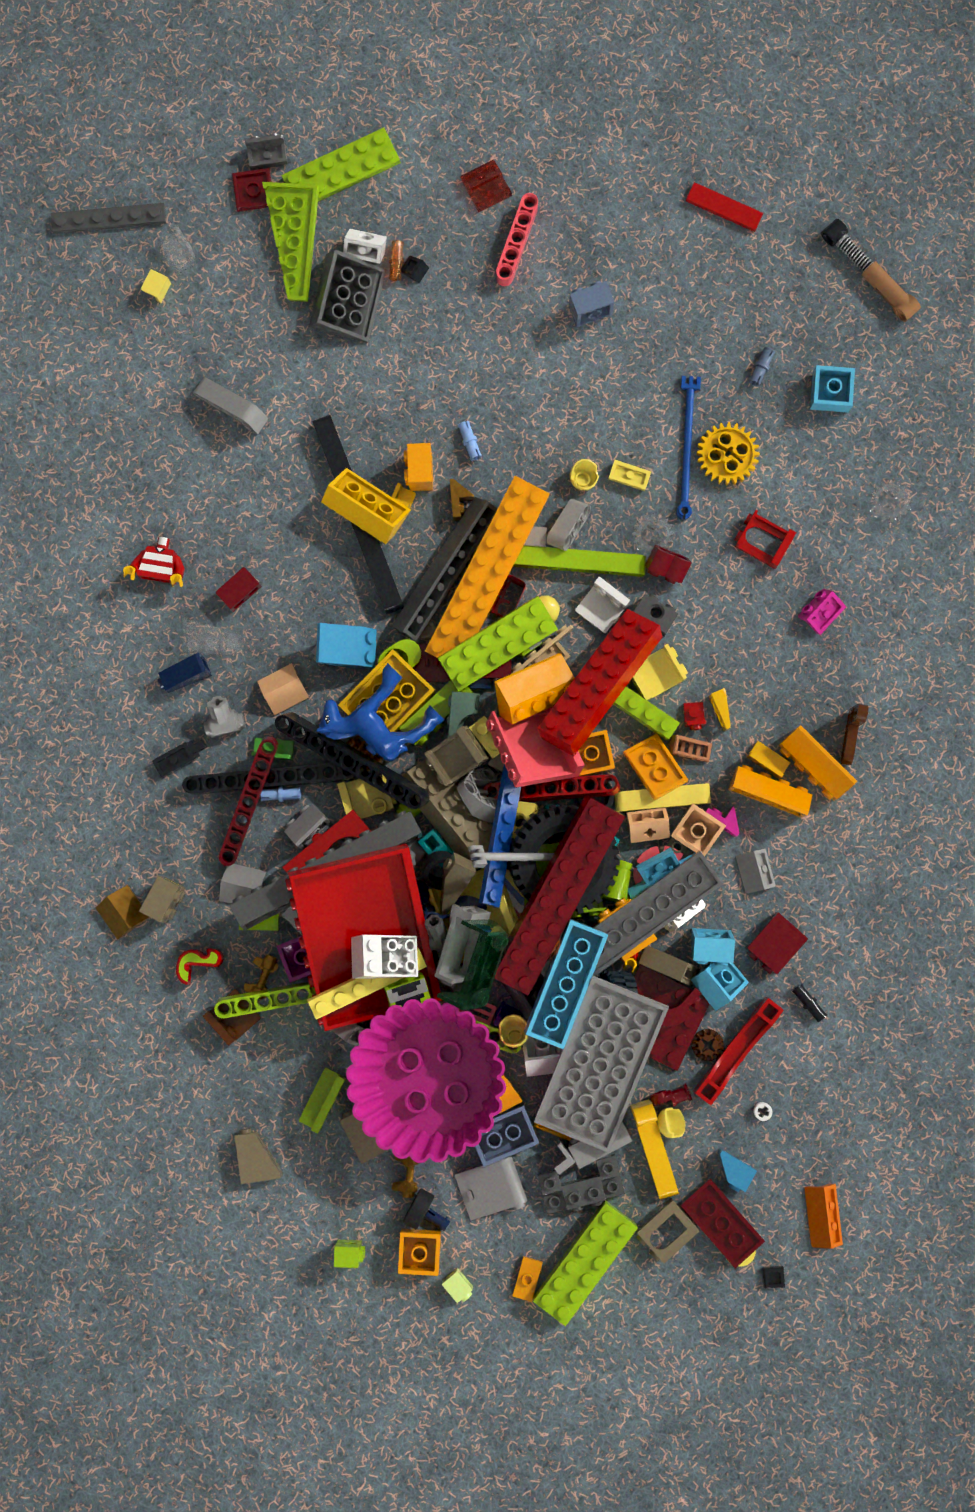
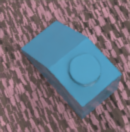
[718,1149,757,1192]

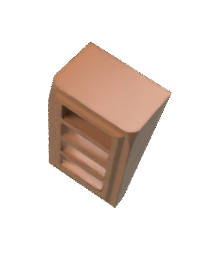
[669,735,712,763]

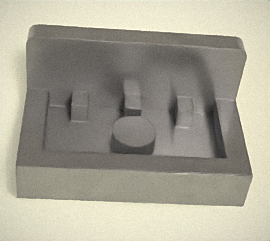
[245,133,288,169]

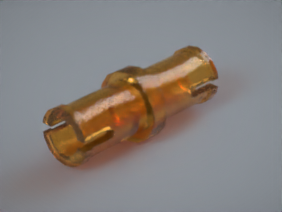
[389,240,404,281]

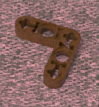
[841,704,869,765]

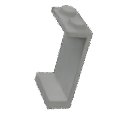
[435,906,491,986]

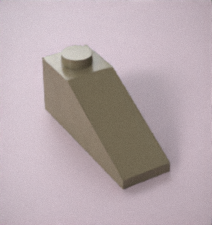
[440,853,476,915]

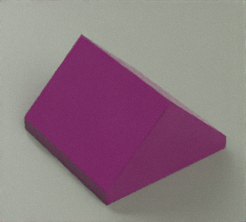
[276,936,311,983]

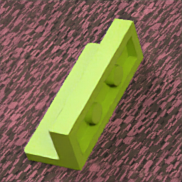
[299,1068,346,1134]

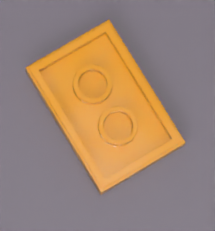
[623,733,688,801]

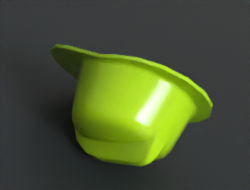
[378,639,421,668]

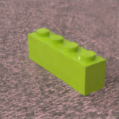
[399,680,473,747]
[613,687,680,741]

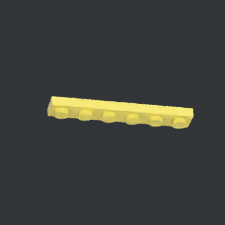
[307,947,427,1020]

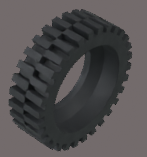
[508,804,620,915]

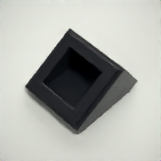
[400,256,429,283]

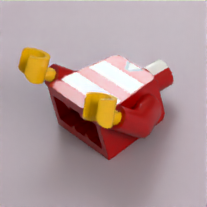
[123,537,185,587]

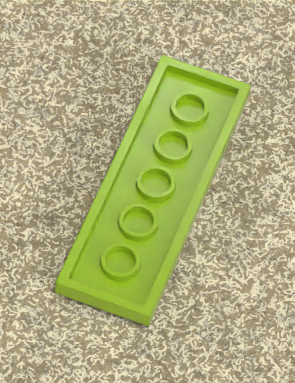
[281,127,401,201]
[437,596,558,692]

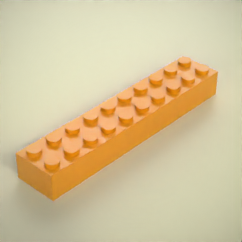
[425,476,550,657]

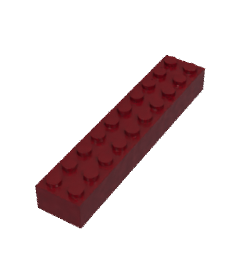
[490,795,625,995]

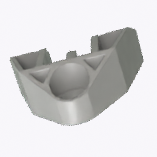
[457,767,497,822]

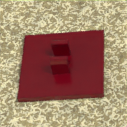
[413,643,450,682]

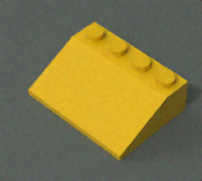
[338,649,436,732]

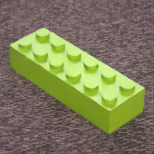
[533,1200,638,1327]

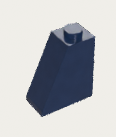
[158,652,212,693]

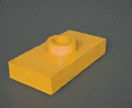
[512,1256,543,1302]

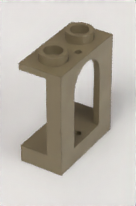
[636,1198,700,1263]

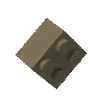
[139,876,186,922]

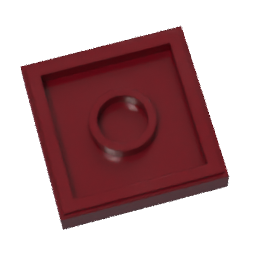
[232,168,272,212]

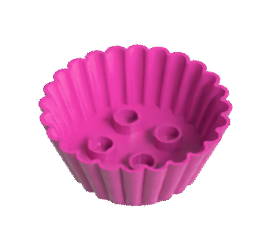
[346,998,506,1163]

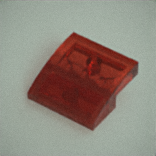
[460,159,512,213]

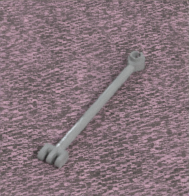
[468,845,554,868]

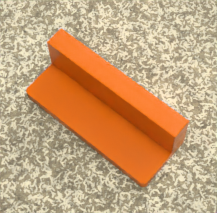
[804,1184,843,1249]

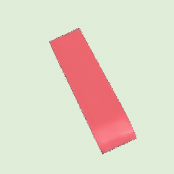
[496,193,538,286]

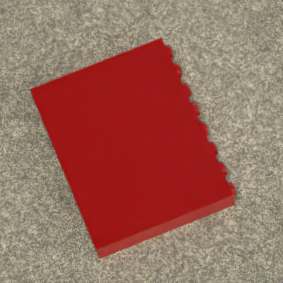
[285,843,442,1031]

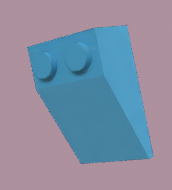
[316,623,377,670]

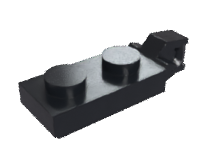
[152,740,207,778]

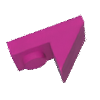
[705,806,739,837]

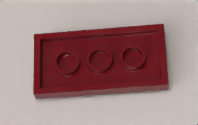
[680,1179,765,1269]

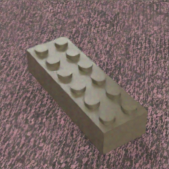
[403,759,493,870]

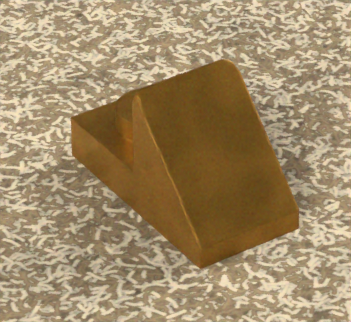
[450,479,475,521]

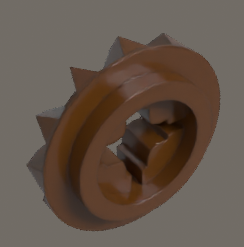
[692,1029,724,1061]

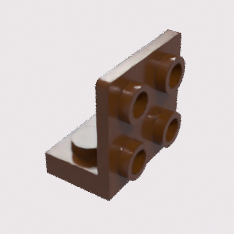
[203,989,261,1046]

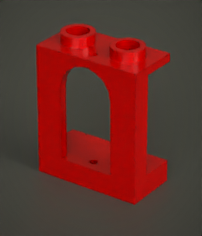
[734,510,797,569]

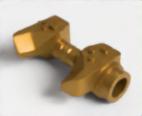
[244,954,278,999]
[392,1155,419,1198]

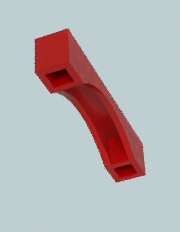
[693,997,784,1106]

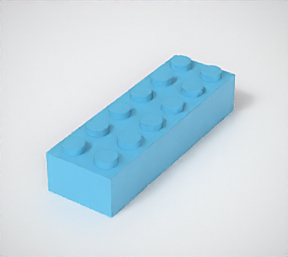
[524,919,608,1049]

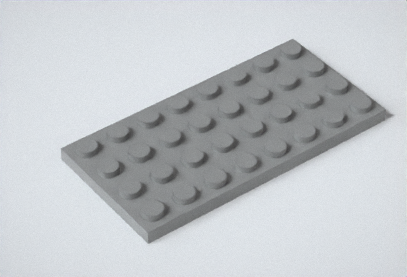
[534,976,669,1153]

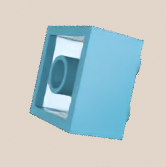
[691,928,735,965]
[691,962,749,1011]

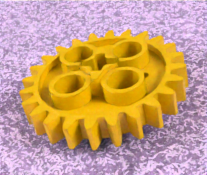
[696,422,760,486]

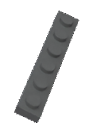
[51,203,167,234]

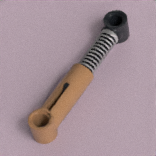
[821,219,921,322]

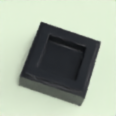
[763,1266,785,1289]

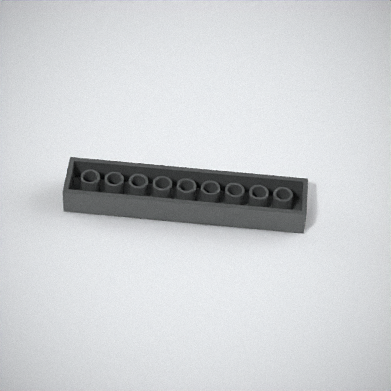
[229,811,422,931]

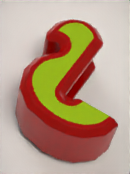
[176,948,224,985]

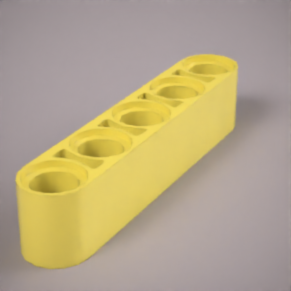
[614,783,711,812]

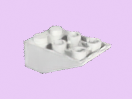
[351,935,418,979]

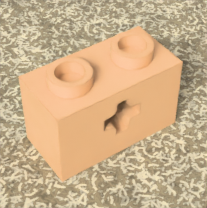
[627,807,670,843]

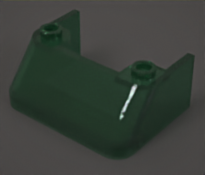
[437,919,508,1010]

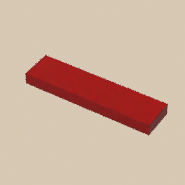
[686,182,763,232]

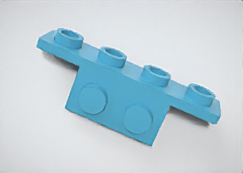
[628,847,695,899]

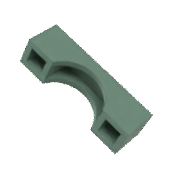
[445,692,480,771]

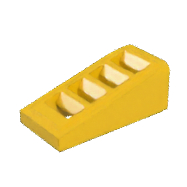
[709,688,731,732]

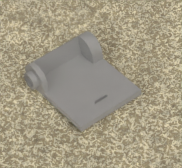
[455,1155,528,1220]

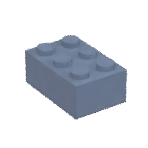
[475,1103,539,1167]

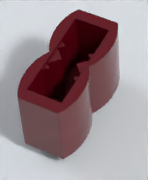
[645,545,692,584]

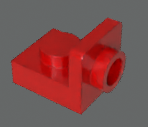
[683,702,706,730]

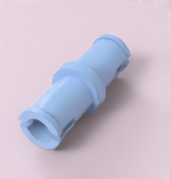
[458,421,482,461]
[261,787,301,802]

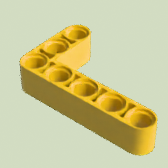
[630,1099,679,1200]

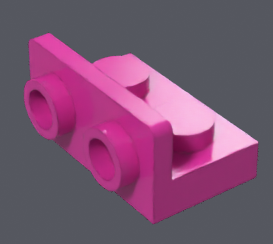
[798,589,846,635]

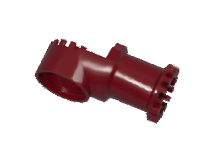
[649,1083,692,1107]

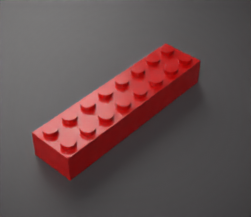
[538,609,662,756]

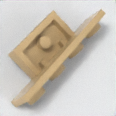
[511,625,573,674]

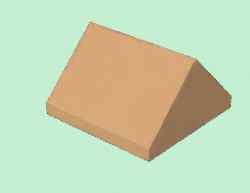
[257,663,309,715]
[671,803,726,857]

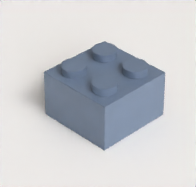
[569,281,614,328]

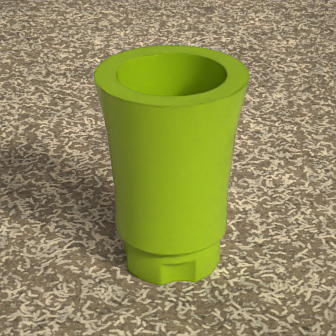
[601,860,632,902]

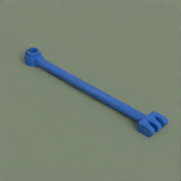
[676,376,701,520]

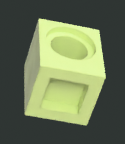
[442,1268,473,1303]

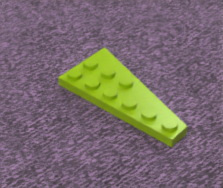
[262,182,319,302]

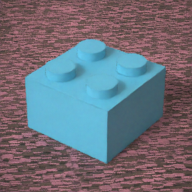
[810,365,855,413]

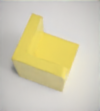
[141,269,171,303]

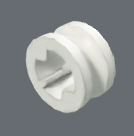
[753,1102,772,1121]

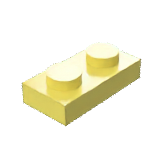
[608,460,651,491]
[469,716,500,759]

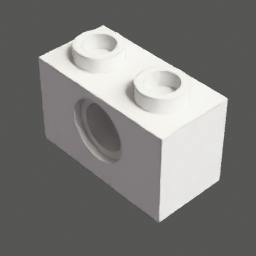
[343,229,387,264]

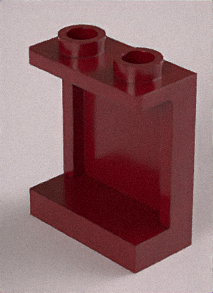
[745,912,808,974]

